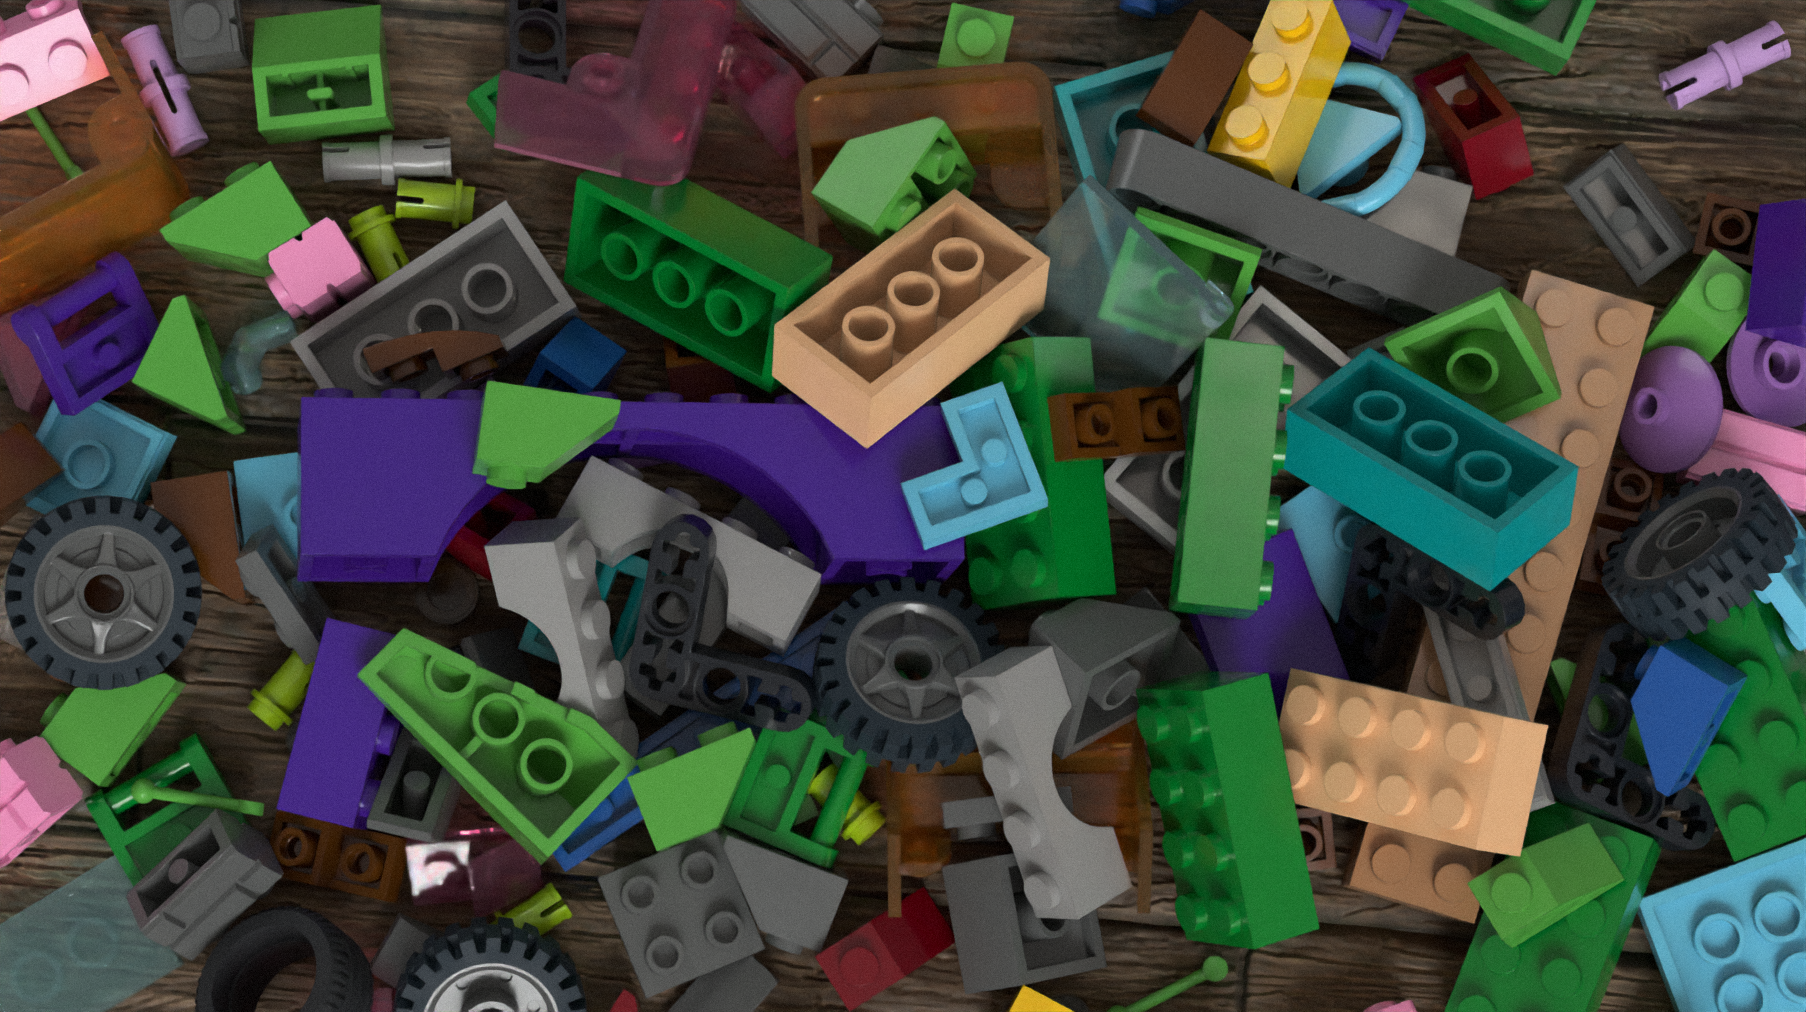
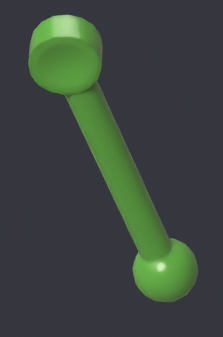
[25,106,89,193]
[131,778,265,816]
[1107,956,1228,1012]

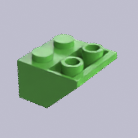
[252,4,395,145]
[811,116,977,254]
[159,161,315,278]
[627,721,757,851]

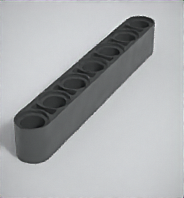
[1104,129,1511,327]

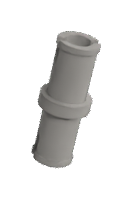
[322,134,452,185]

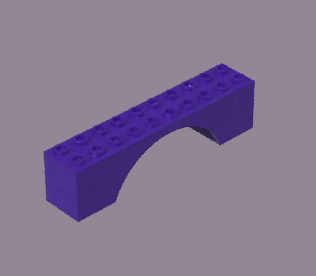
[297,388,965,585]

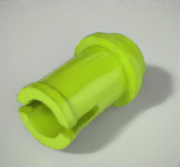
[395,177,475,230]
[348,205,410,283]
[246,649,315,732]
[808,763,887,846]
[490,882,573,936]

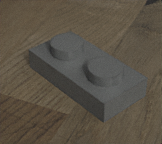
[235,524,337,665]
[940,786,1074,840]

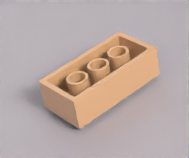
[772,188,1050,449]
[1279,668,1548,857]

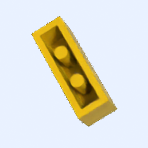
[1207,0,1351,188]

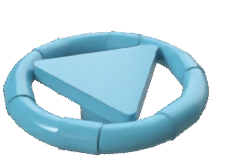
[1297,62,1426,217]

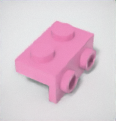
[0,0,110,121]

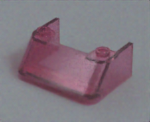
[494,0,737,186]

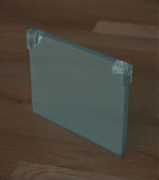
[1021,175,1234,392]

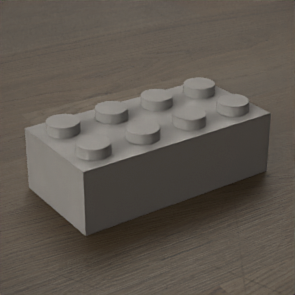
[289,200,582,399]
[1104,285,1352,556]

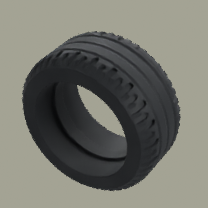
[195,906,374,1012]

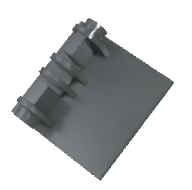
[597,830,765,999]

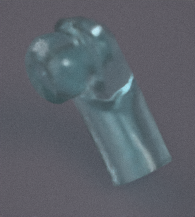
[220,310,299,395]

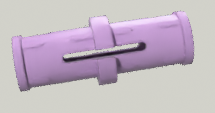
[1659,20,1791,110]
[121,25,209,156]

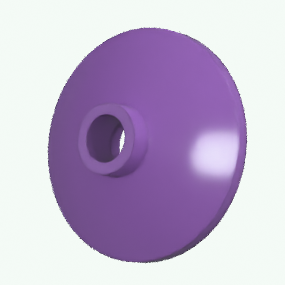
[1726,315,1806,428]
[1618,346,1723,474]

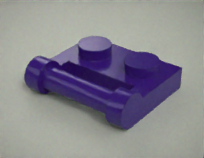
[11,251,159,416]

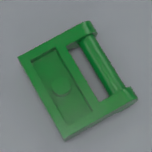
[723,706,874,869]
[84,732,253,887]

